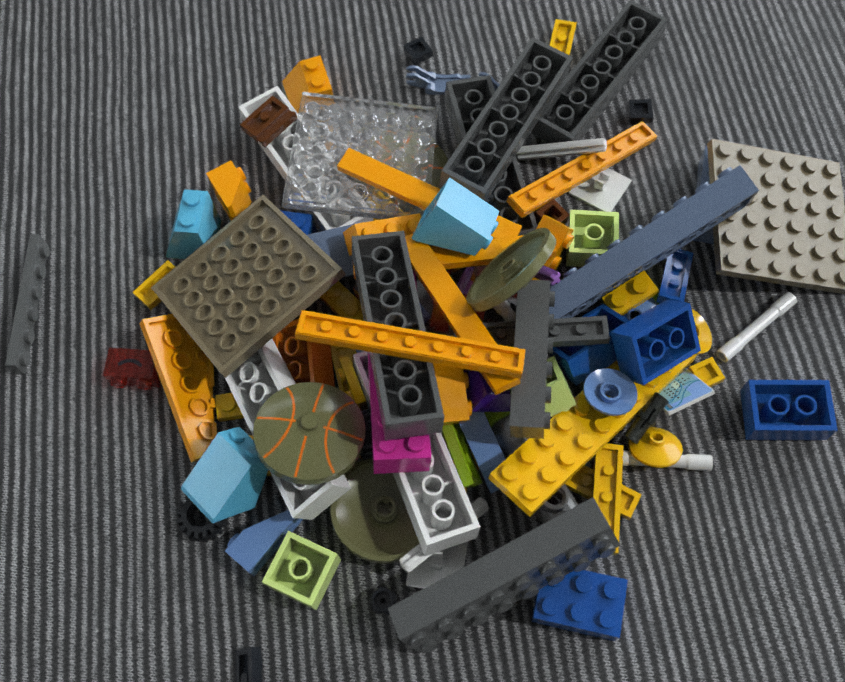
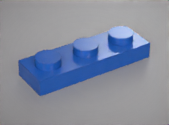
[656,249,693,303]

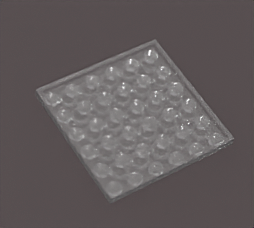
[282,92,438,219]

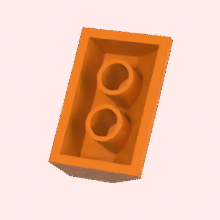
[272,319,335,387]

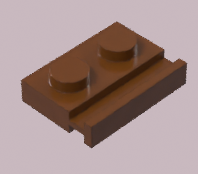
[240,95,297,147]

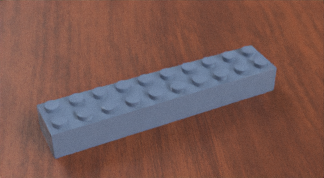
[549,165,759,319]

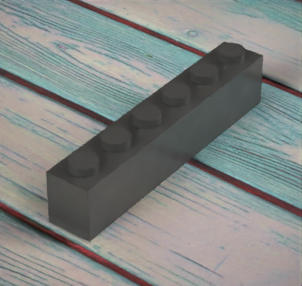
[509,280,555,439]

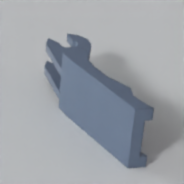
[406,65,470,95]

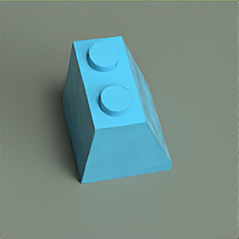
[411,177,499,256]
[166,189,222,259]
[181,427,268,524]

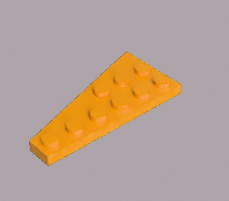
[139,314,217,463]

